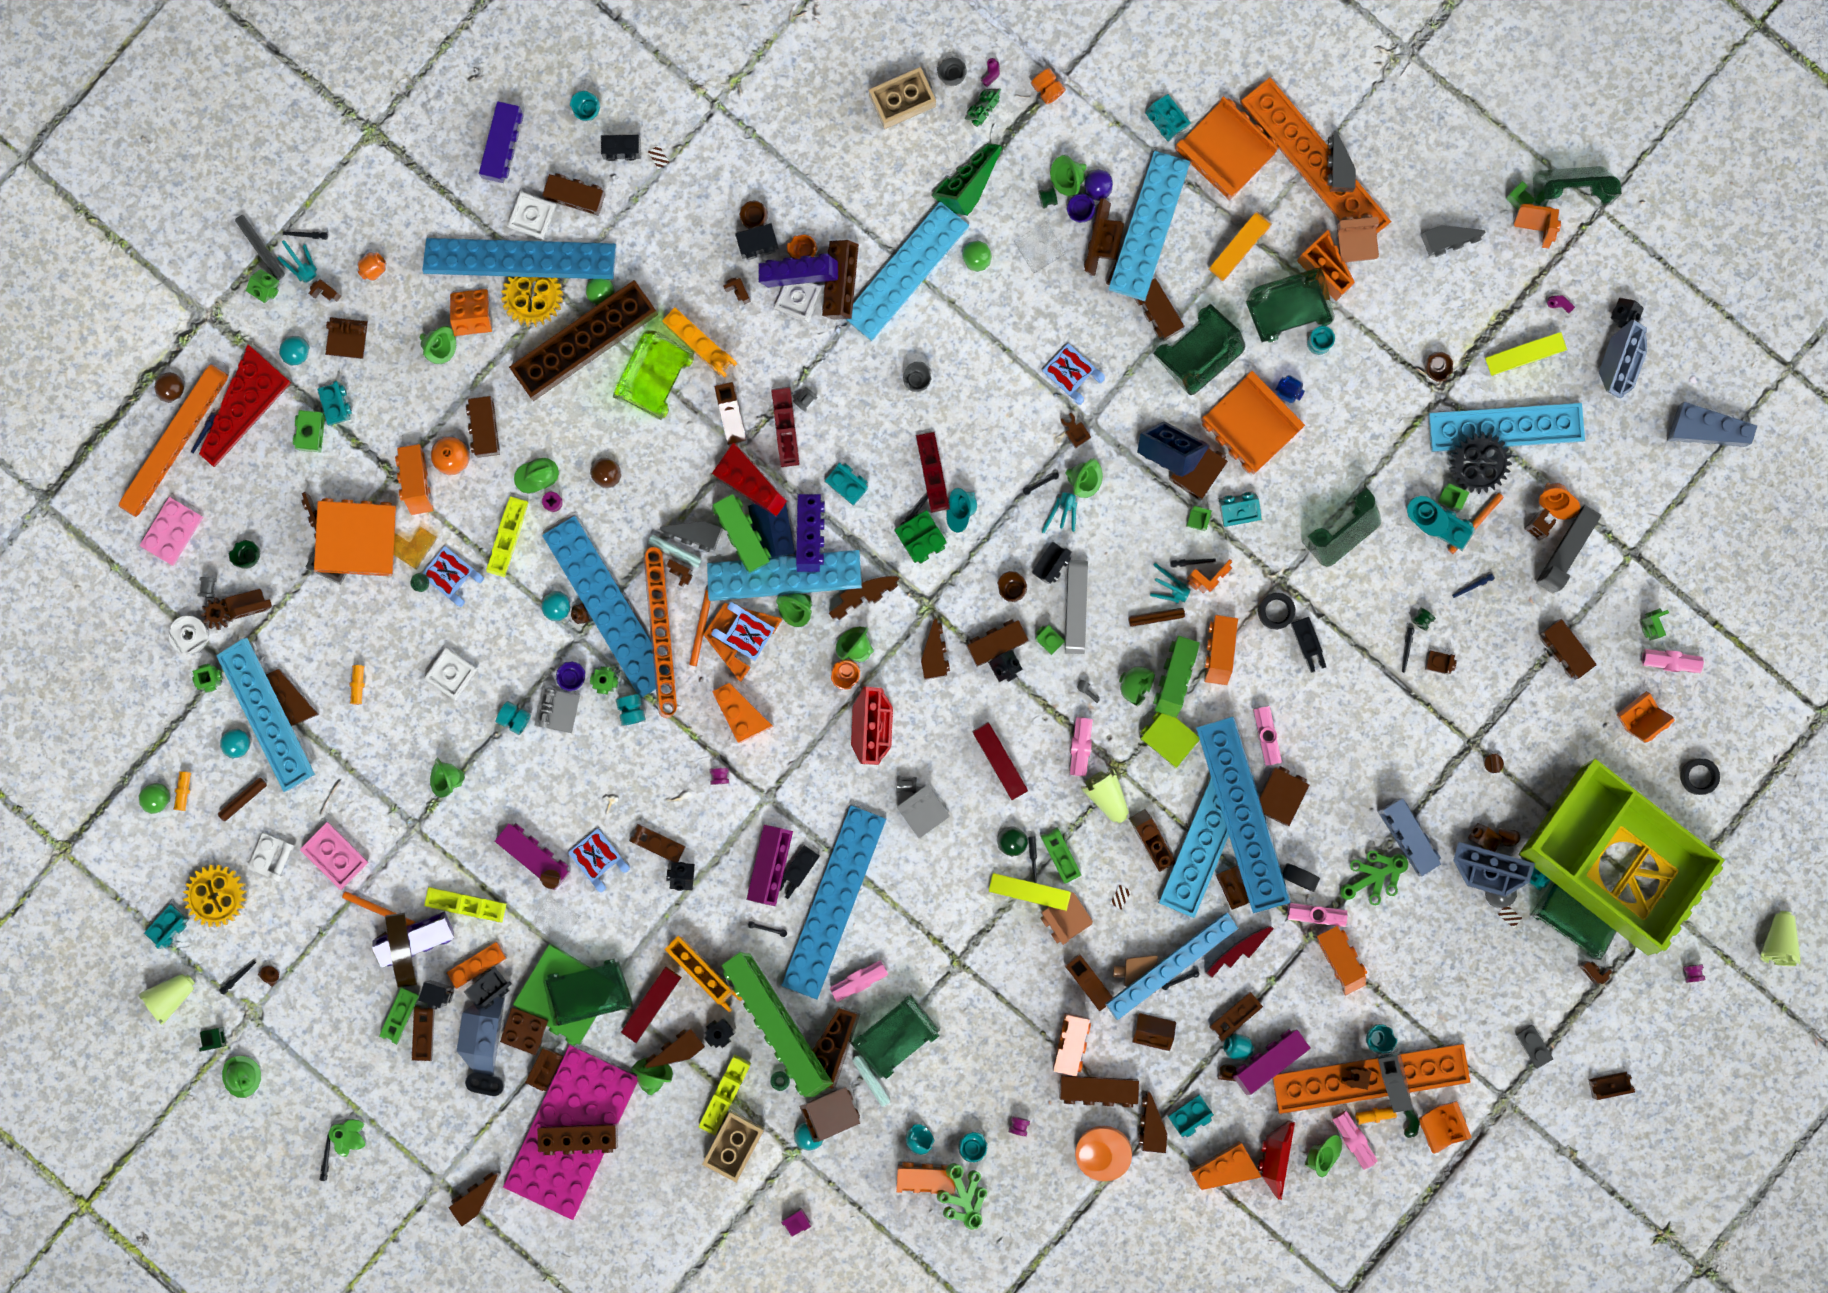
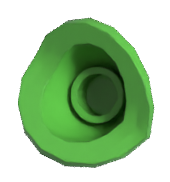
[1050,155,1087,196]
[419,326,456,364]
[1065,458,1103,498]
[776,593,812,627]
[836,626,874,662]
[430,757,465,798]
[222,1056,261,1098]
[631,1058,673,1095]

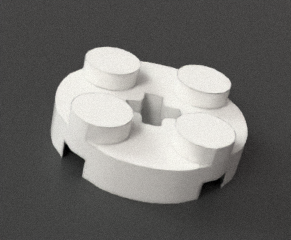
[169,616,209,654]

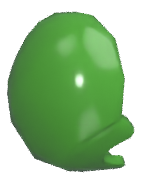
[962,240,992,272]
[586,279,615,305]
[139,783,171,814]

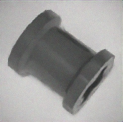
[793,387,818,412]
[197,577,217,598]
[896,775,917,794]

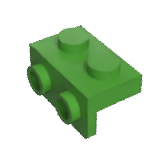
[1641,608,1669,641]

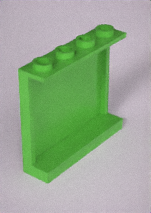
[513,944,617,1046]

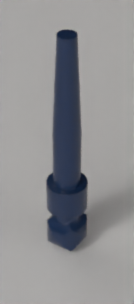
[191,413,217,454]
[1452,573,1495,598]

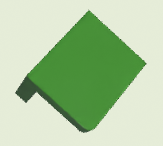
[1506,181,1535,210]
[1438,483,1470,512]
[1186,506,1212,531]

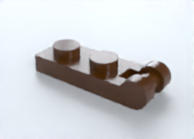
[629,824,686,862]
[1209,992,1263,1042]
[412,1006,435,1061]

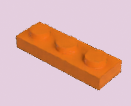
[446,942,507,989]

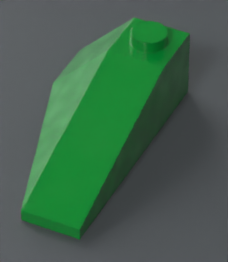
[932,143,1002,216]

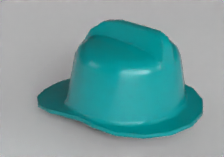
[946,488,977,533]
[1407,496,1449,536]

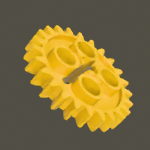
[501,277,564,327]
[183,865,247,927]

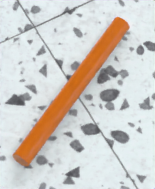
[1448,493,1504,554]
[689,590,711,667]
[342,891,416,926]

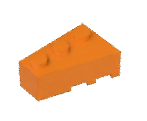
[395,444,434,515]
[1204,615,1238,685]
[1190,1141,1262,1190]

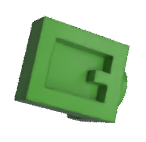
[1035,625,1065,655]

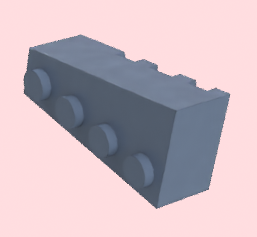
[1667,402,1757,447]
[1377,798,1441,877]

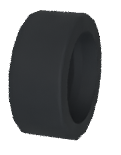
[1258,593,1296,630]
[1680,758,1720,795]
[1282,863,1320,892]

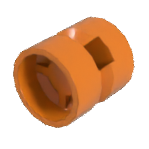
[1031,68,1066,105]

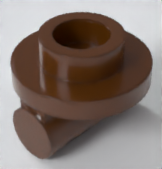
[571,603,590,624]
[1484,753,1504,773]
[1499,828,1521,847]
[540,870,561,889]
[258,966,279,987]
[1218,1064,1237,1082]

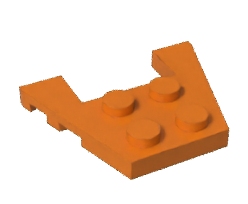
[703,603,783,682]

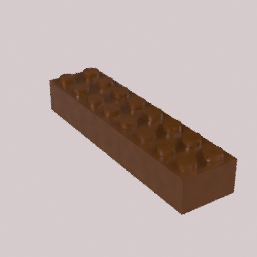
[509,280,658,402]

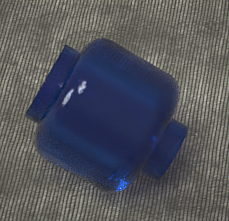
[1275,375,1305,403]

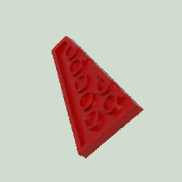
[199,344,291,467]

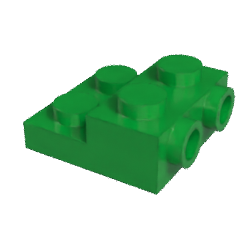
[894,510,947,564]

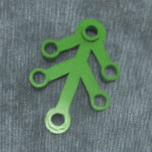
[1340,851,1408,906]
[937,1163,987,1230]

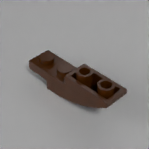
[829,576,900,620]

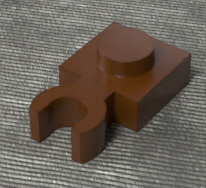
[1060,413,1092,449]

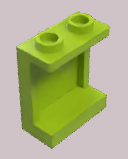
[1140,712,1200,768]

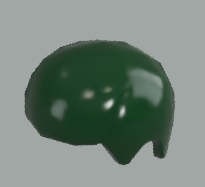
[228,540,260,569]
[997,827,1028,857]

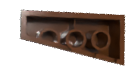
[812,1007,860,1089]

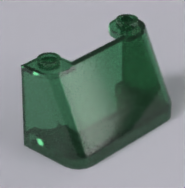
[1533,166,1622,207]
[1246,268,1335,342]
[1153,304,1246,395]
[1301,488,1382,567]
[1530,881,1617,960]
[543,958,633,1026]
[851,993,940,1080]

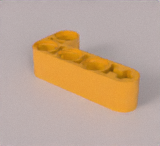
[1208,211,1273,281]

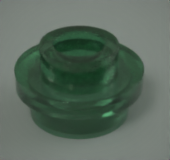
[410,573,429,592]
[770,1071,790,1091]

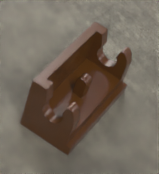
[1524,508,1556,541]
[525,1047,564,1091]
[1341,1067,1372,1090]
[1588,1072,1635,1100]

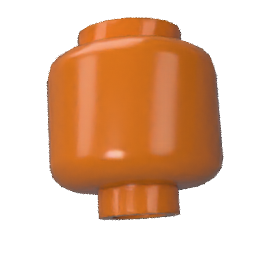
[357,252,386,281]

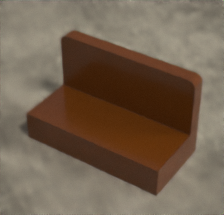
[224,589,272,620]
[1216,865,1250,910]
[1132,1013,1176,1051]

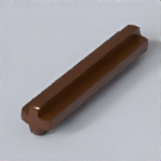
[1128,608,1185,627]
[218,777,267,821]

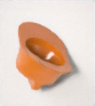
[1539,483,1580,520]

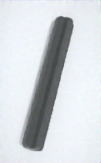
[235,215,285,280]

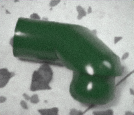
[1404,1110,1420,1138]

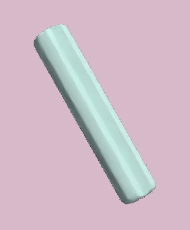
[648,535,702,568]
[852,1054,890,1107]

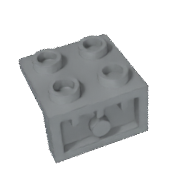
[897,785,950,838]

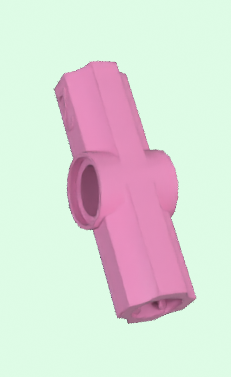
[1642,649,1704,673]
[1253,706,1282,766]
[1069,717,1093,777]
[1287,903,1348,927]
[830,960,888,1002]
[1332,1111,1378,1170]

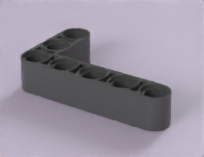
[1536,505,1601,594]

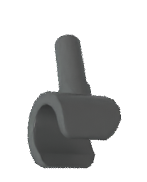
[1077,680,1100,703]

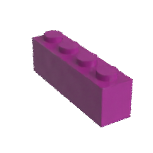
[494,823,570,890]
[746,824,793,907]
[1232,1029,1311,1095]

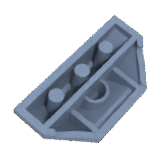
[1599,320,1647,398]
[1453,842,1535,897]
[457,997,505,1075]

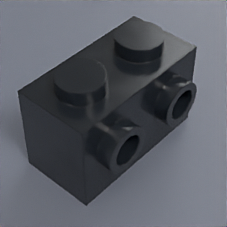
[601,135,641,161]
[735,223,779,260]
[418,980,454,1010]

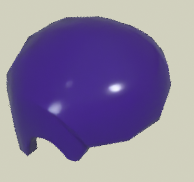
[1085,169,1113,201]
[1067,194,1096,223]
[556,661,585,691]

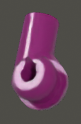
[981,58,1000,87]
[1547,295,1575,314]

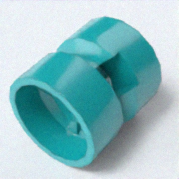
[1307,326,1335,355]
[616,694,646,726]
[495,701,531,735]

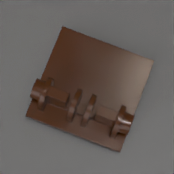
[325,317,368,359]
[500,1007,548,1056]

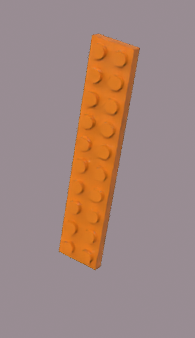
[1240,77,1392,234]
[1272,1044,1471,1114]

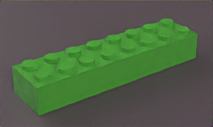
[721,952,833,1097]

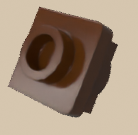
[723,277,751,305]
[308,279,342,302]
[666,559,693,587]
[1425,651,1457,675]
[1468,823,1503,852]
[1579,961,1613,984]

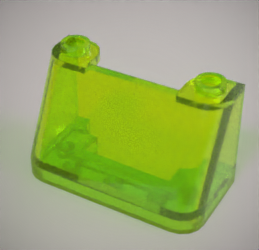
[613,330,695,420]

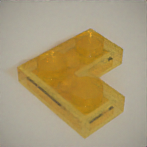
[393,527,437,570]

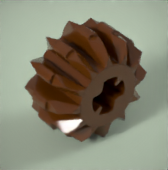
[200,597,233,630]

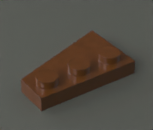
[266,669,319,727]

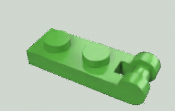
[1040,827,1082,884]
[379,987,420,1045]

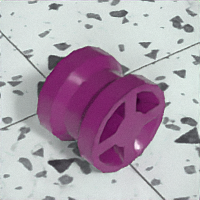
[542,492,563,512]
[709,768,730,785]
[1683,964,1706,983]
[1008,1116,1030,1137]

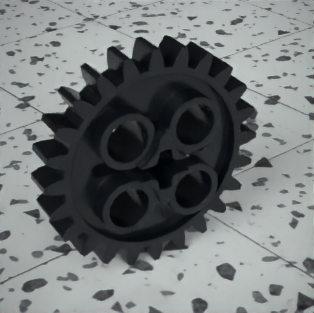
[1448,431,1512,494]

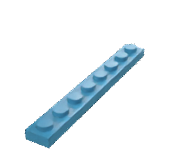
[1105,913,1238,1020]

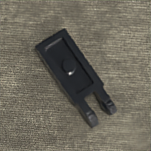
[1290,617,1326,673]
[780,845,820,899]

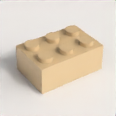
[869,67,936,130]
[702,1110,765,1183]

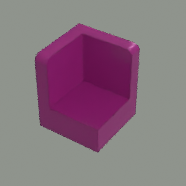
[781,1208,812,1237]

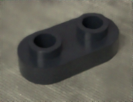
[465,1072,505,1096]

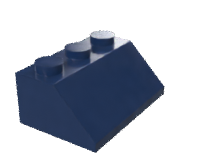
[1137,421,1209,477]
[748,497,796,559]

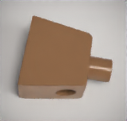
[1113,955,1158,993]

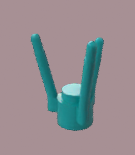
[277,240,317,283]
[1042,492,1078,533]
[1150,563,1191,603]

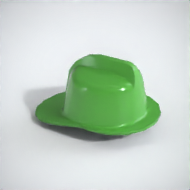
[514,458,559,494]
[1305,1135,1342,1178]

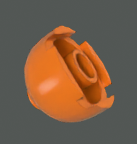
[431,437,470,475]

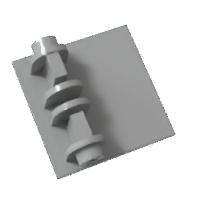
[534,688,580,733]

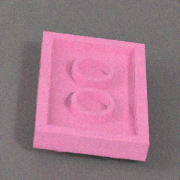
[139,497,203,566]
[300,822,369,890]

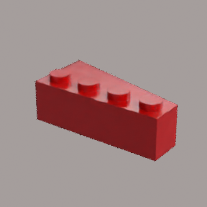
[712,442,787,516]

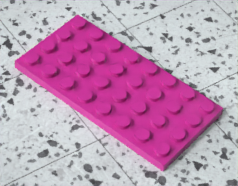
[503,1045,638,1220]

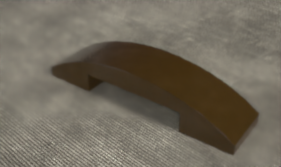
[385,913,417,988]

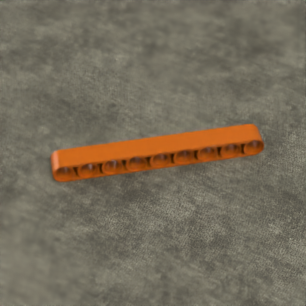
[119,364,228,517]
[644,547,677,718]

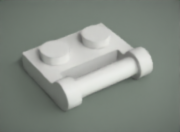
[247,833,295,882]

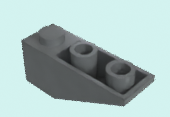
[1327,131,1356,192]
[1421,225,1486,257]
[660,521,723,552]
[1378,1052,1413,1113]

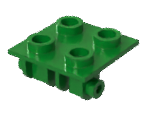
[965,88,1001,127]

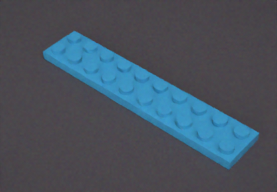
[422,238,616,279]
[542,516,669,698]
[1196,717,1291,913]
[781,805,886,1000]

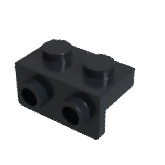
[1032,542,1072,584]
[464,967,512,1010]

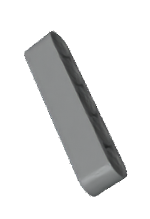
[1065,560,1088,654]

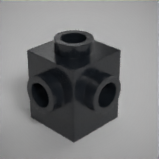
[1611,298,1644,328]
[988,650,1023,682]
[666,862,695,891]
[704,1018,736,1048]

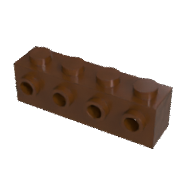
[822,240,859,320]
[537,1124,618,1155]

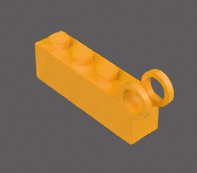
[662,307,737,378]
[664,936,743,1013]

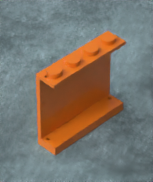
[1175,96,1278,201]
[1201,371,1305,475]
[314,498,396,576]

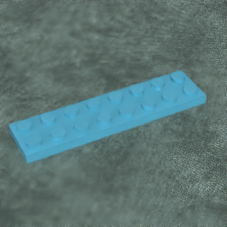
[1109,151,1191,301]
[845,201,969,341]
[1428,403,1585,452]
[707,550,862,601]
[216,638,315,792]
[1158,775,1254,918]

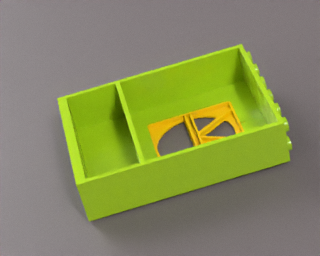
[1518,759,1725,956]

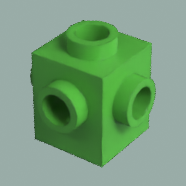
[246,269,279,303]
[192,664,223,693]
[590,666,619,695]

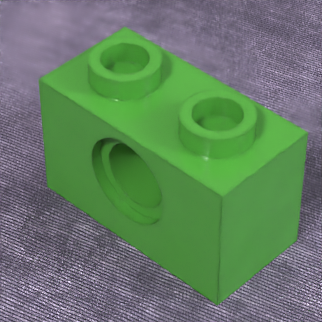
[293,410,325,453]

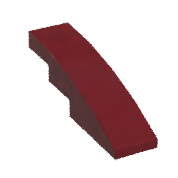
[771,387,800,467]
[916,432,950,513]
[972,722,1028,800]
[1205,926,1274,978]
[620,967,682,1043]

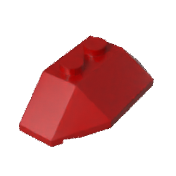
[851,687,893,765]
[1258,1120,1295,1200]

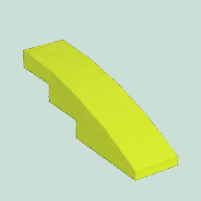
[1485,332,1568,376]
[486,496,528,578]
[988,873,1071,911]
[424,887,506,923]
[698,1054,752,1136]

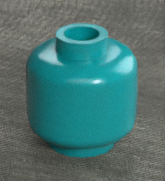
[1223,1034,1254,1061]

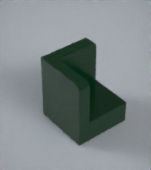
[199,1027,227,1052]

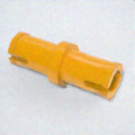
[349,665,365,705]
[173,771,191,811]
[1355,1106,1397,1125]

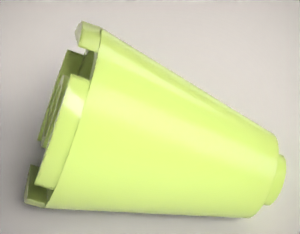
[1081,768,1129,823]
[1760,911,1801,966]
[138,974,195,1025]

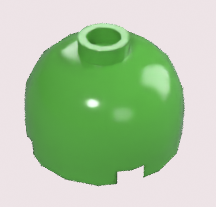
[1119,666,1155,706]

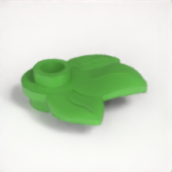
[328,1119,365,1157]

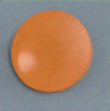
[1075,1126,1132,1181]

